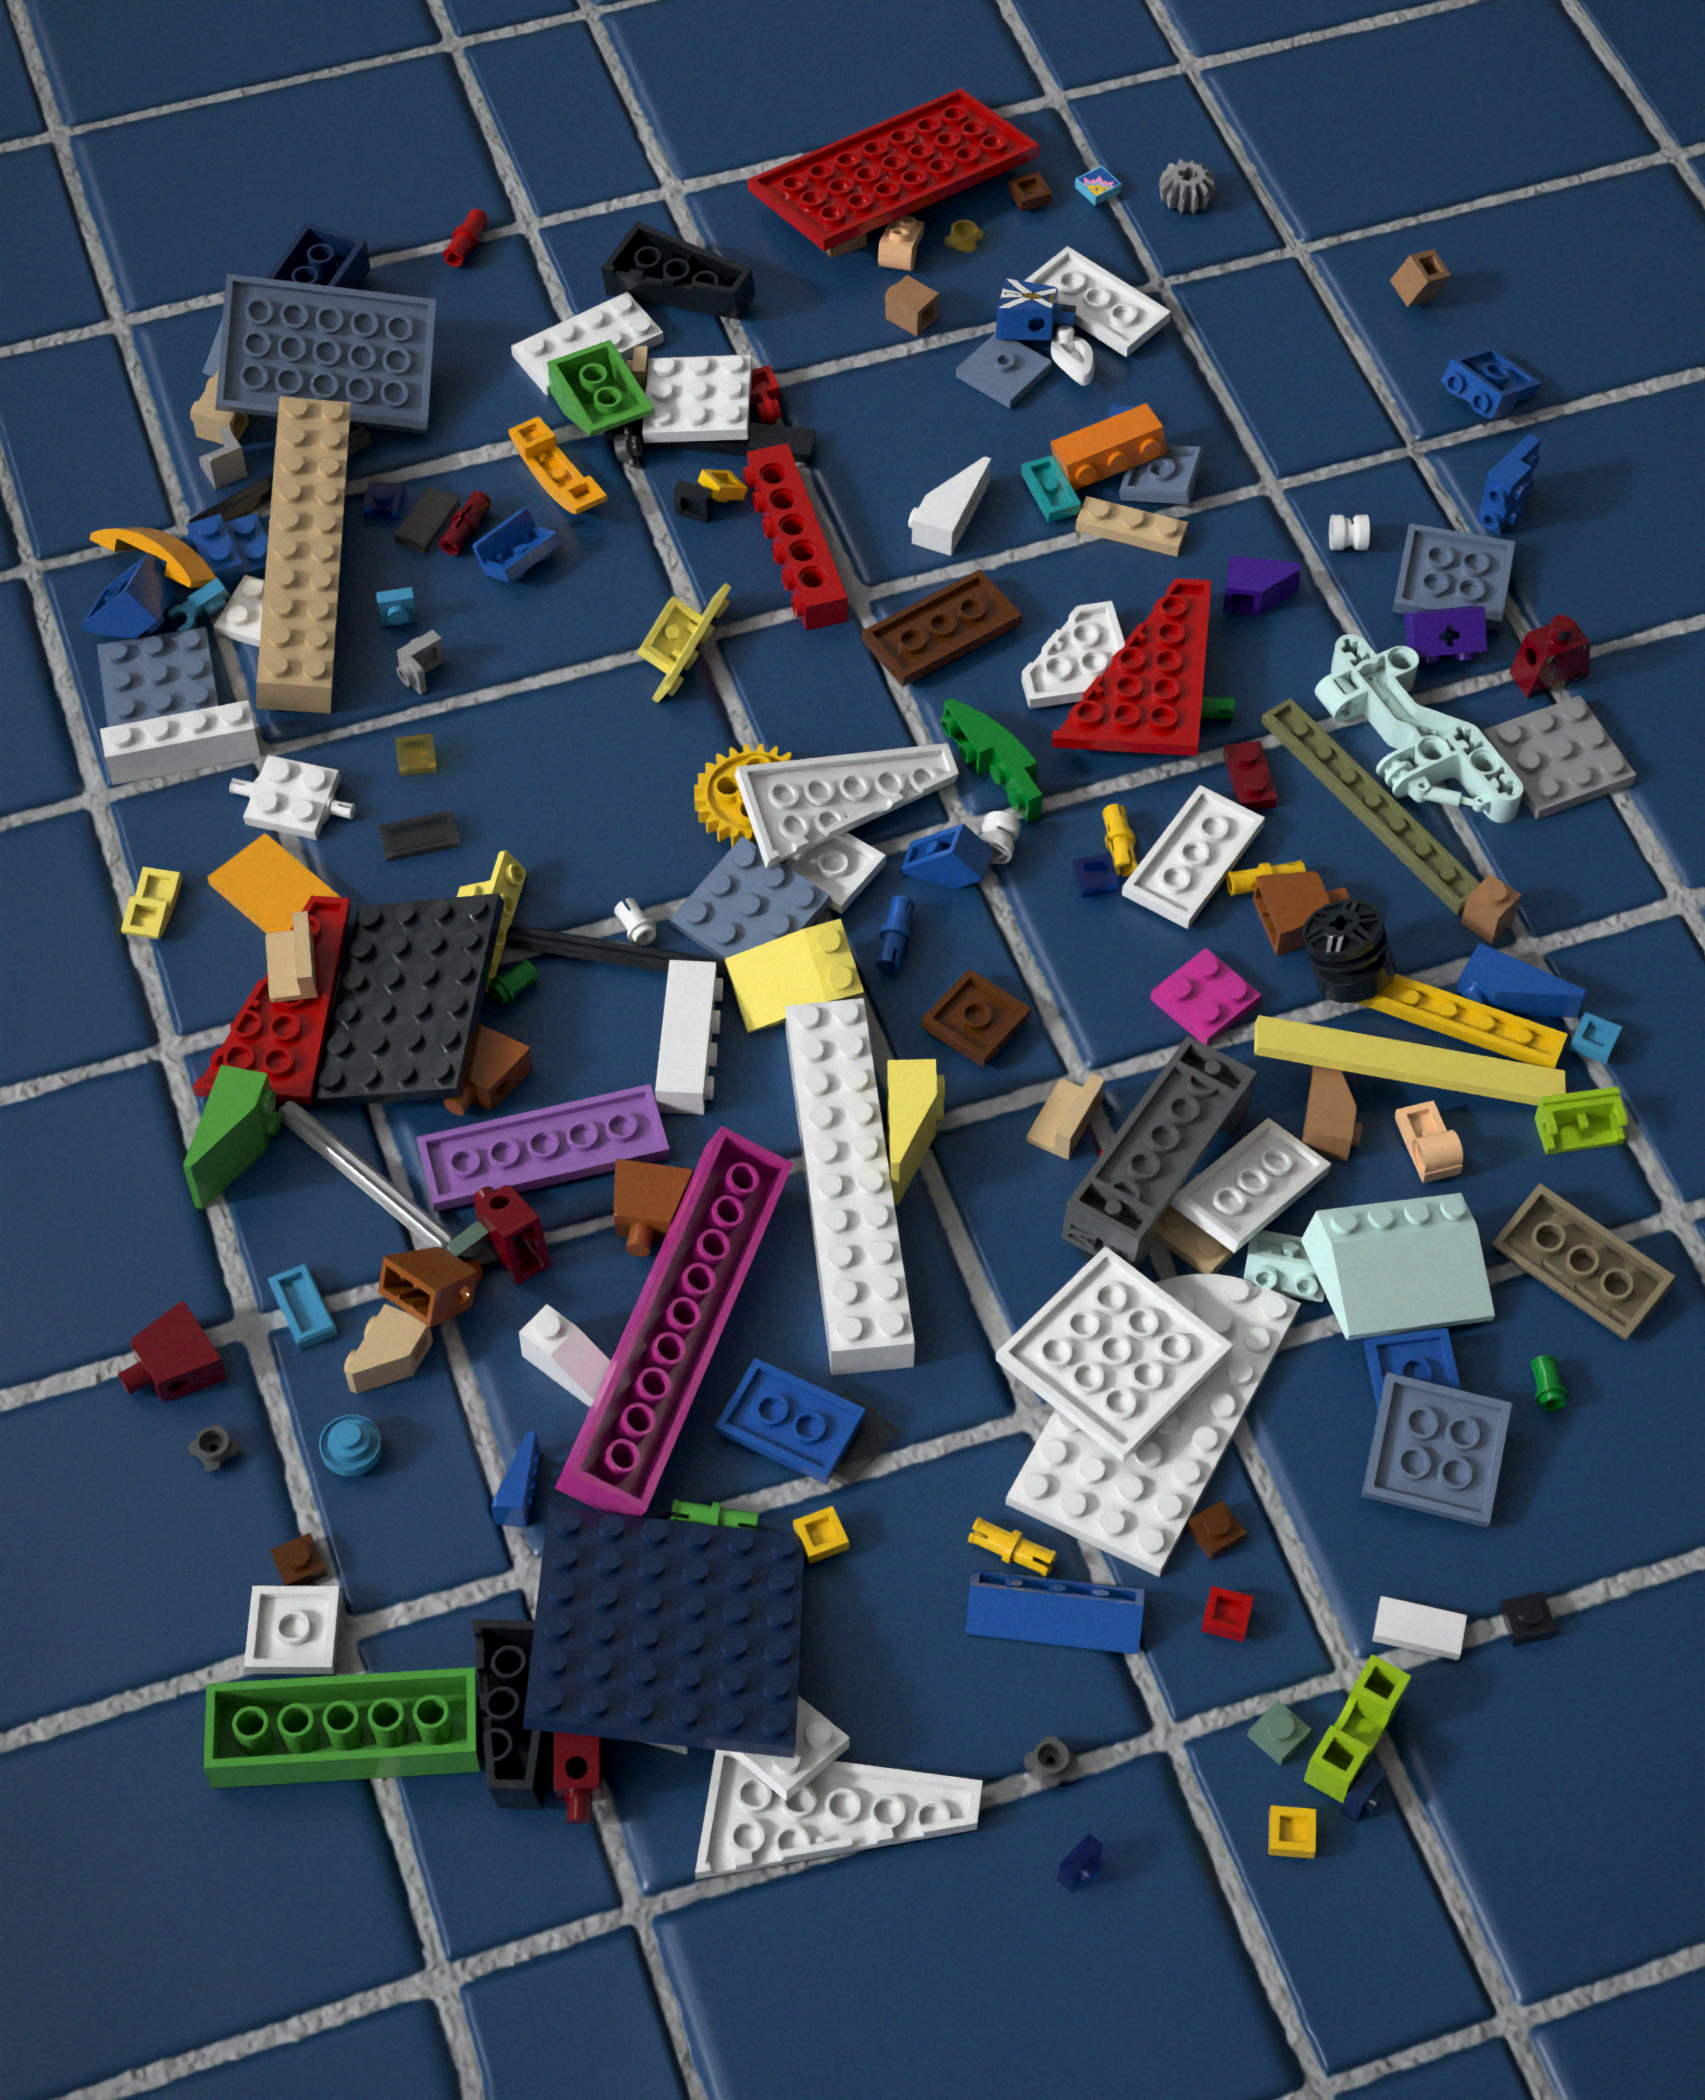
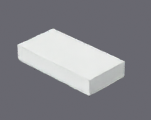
[1372,1596,1467,1661]

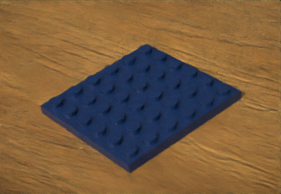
[523,1506,804,1758]

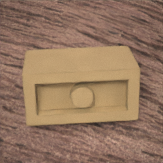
[265,911,318,1003]
[1027,1073,1105,1160]

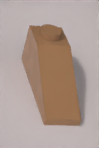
[1301,1065,1362,1161]

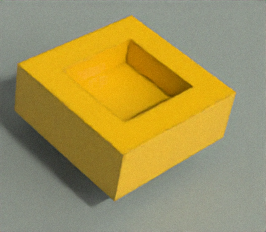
[698,469,748,503]
[793,1506,849,1564]
[1268,1805,1316,1859]

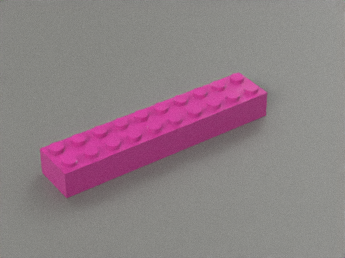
[555,1126,793,1517]

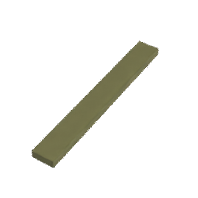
[1261,698,1480,916]

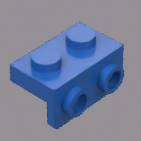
[472,508,562,583]

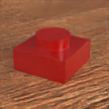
[1201,1586,1254,1642]

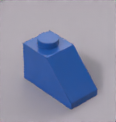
[900,823,993,889]

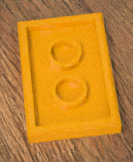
[207,833,340,934]

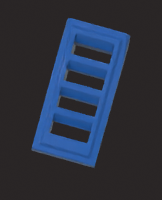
[491,1431,541,1527]

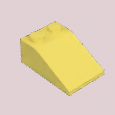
[724,919,864,1034]
[887,1059,945,1205]

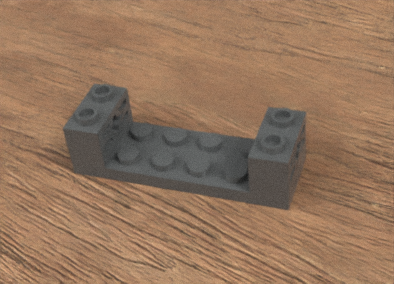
[1061,1035,1258,1270]

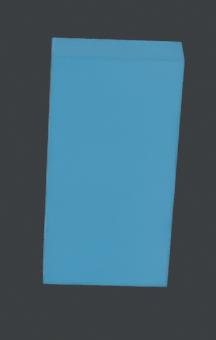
[268,1263,338,1350]

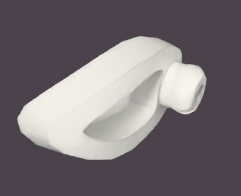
[1051,325,1095,386]

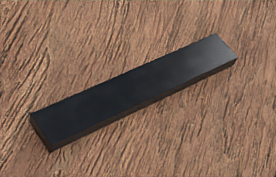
[604,417,816,464]

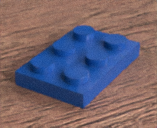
[715,1358,867,1485]

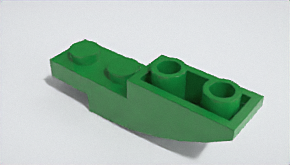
[941,698,1042,823]

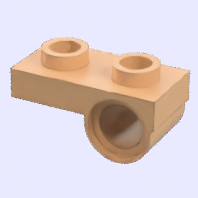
[878,215,925,272]
[1394,1100,1463,1183]

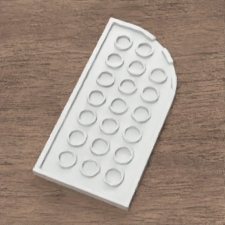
[1006,1274,1301,1577]

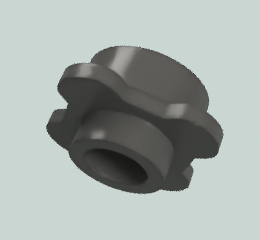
[614,425,642,468]
[188,1425,240,1472]
[1024,1736,1077,1788]

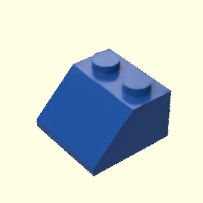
[80,552,180,639]

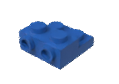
[1441,346,1542,419]
[1477,433,1541,535]
[183,513,268,589]

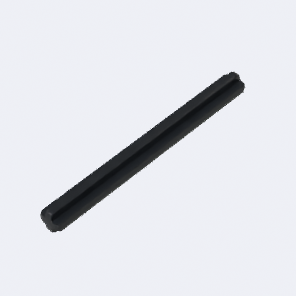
[188,426,372,523]
[506,924,730,983]

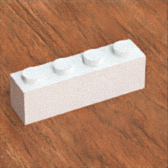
[100,700,260,785]
[655,960,724,1115]

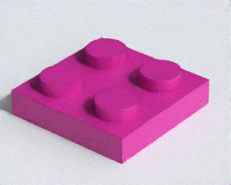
[1150,948,1262,1046]

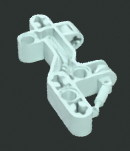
[1315,634,1523,823]

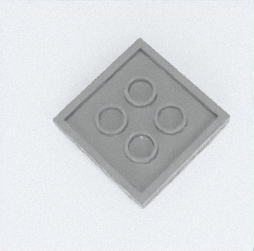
[1483,695,1637,820]

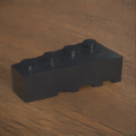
[601,221,756,320]
[472,1619,554,1810]

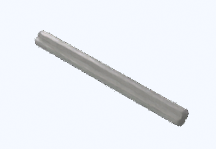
[278,1101,454,1249]

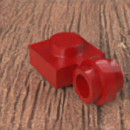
[750,365,782,425]

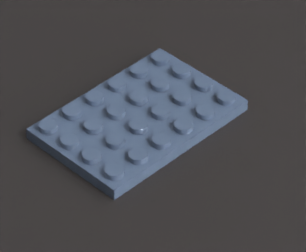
[215,274,436,434]

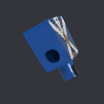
[996,278,1076,340]

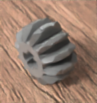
[1159,159,1215,214]

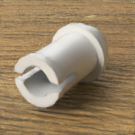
[615,898,656,946]

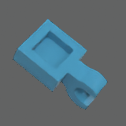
[167,577,231,631]

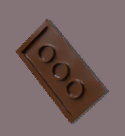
[862,569,1022,687]

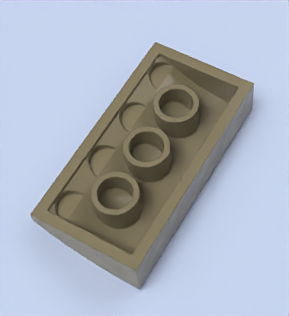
[1491,1183,1676,1341]

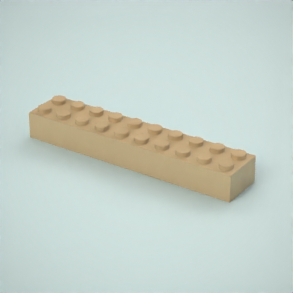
[256,397,351,714]

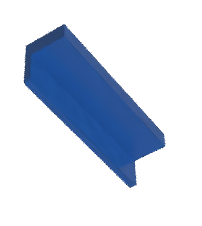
[965,1569,1145,1654]

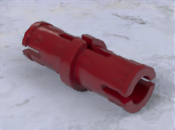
[438,490,492,556]

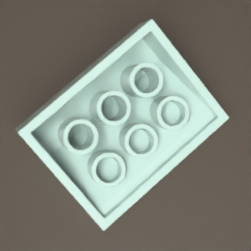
[1301,1193,1495,1340]

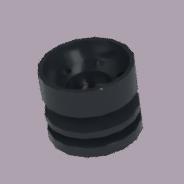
[1301,899,1396,1003]

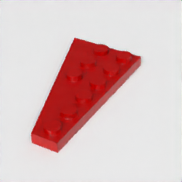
[192,895,351,1105]

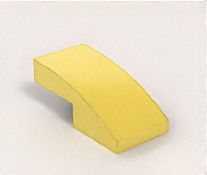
[121,867,183,940]

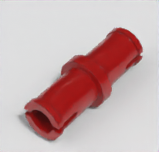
[443,209,489,267]

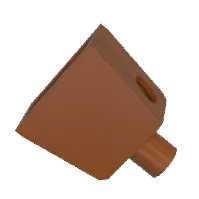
[1253,871,1349,956]
[444,1023,533,1115]
[614,1159,692,1257]
[378,1247,483,1327]

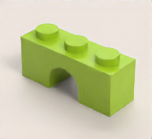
[1304,1654,1411,1803]

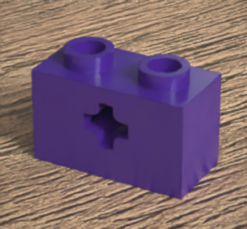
[1404,605,1487,664]

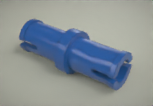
[875,896,915,974]

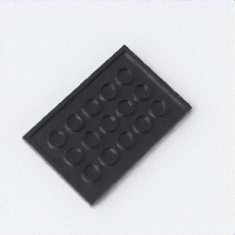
[312,893,505,1108]

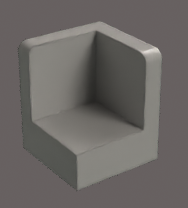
[199,426,247,489]

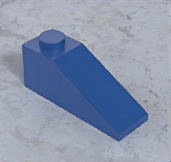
[1455,943,1587,1018]

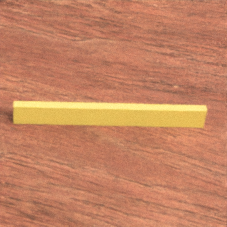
[1254,1015,1566,1106]

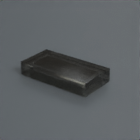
[395,486,461,554]
[378,810,461,863]

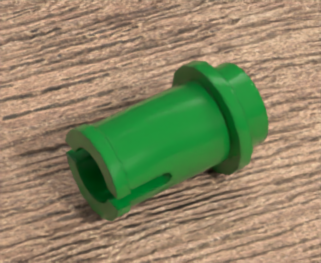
[1201,697,1235,721]
[488,960,539,1005]
[1530,1355,1569,1411]

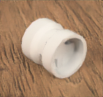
[1329,515,1370,550]
[979,811,1021,864]

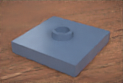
[956,332,1052,409]
[1119,445,1205,504]

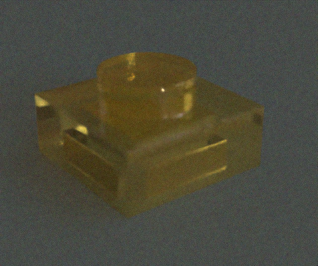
[395,733,437,776]

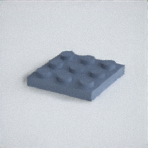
[1392,523,1515,631]
[97,627,219,727]
[669,836,832,959]
[1361,1372,1512,1528]

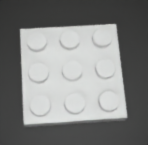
[642,355,753,443]

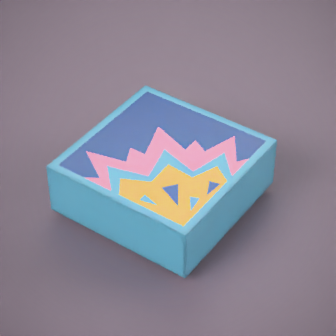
[1075,165,1122,206]

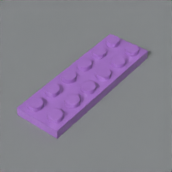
[416,1084,670,1212]

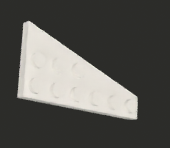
[735,743,959,869]
[695,1750,983,1879]

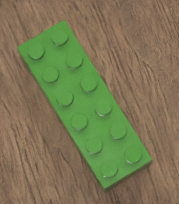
[203,1667,481,1788]

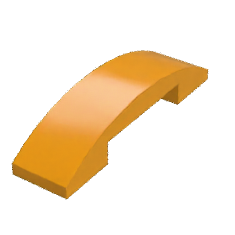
[508,416,608,514]
[90,527,216,588]

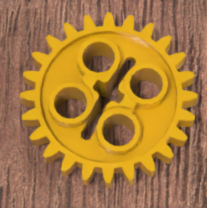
[694,743,792,847]

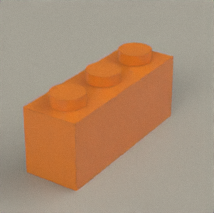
[1050,403,1167,491]

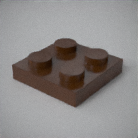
[921,969,1031,1068]

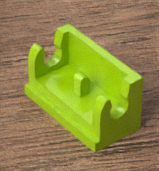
[1534,1086,1628,1155]

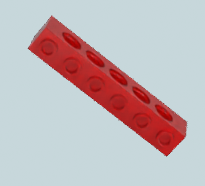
[743,443,848,631]

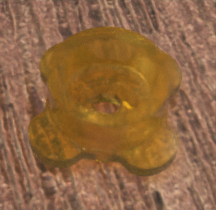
[945,220,983,253]

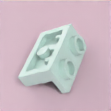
[1243,1230,1325,1302]

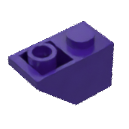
[1223,555,1302,616]

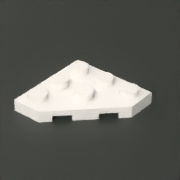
[1021,601,1125,709]

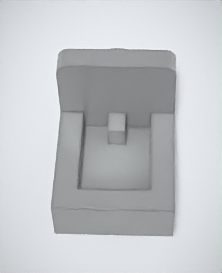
[397,630,445,695]

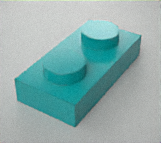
[1021,455,1081,523]

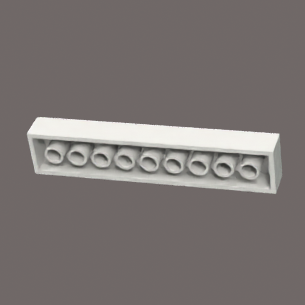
[785,998,915,1376]

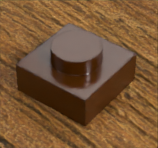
[1008,172,1052,212]
[1186,1500,1247,1561]
[270,1533,328,1586]

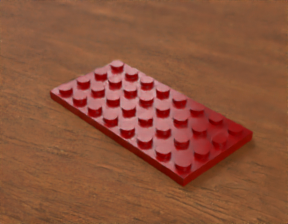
[748,88,1040,251]

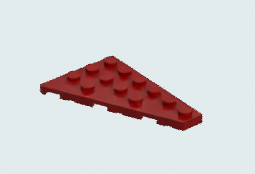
[1052,578,1212,756]

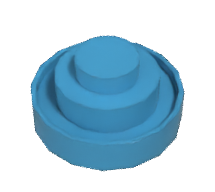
[319,1415,383,1476]

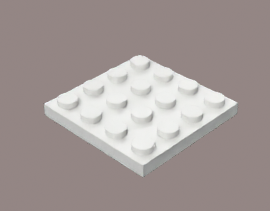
[996,1246,1233,1463]

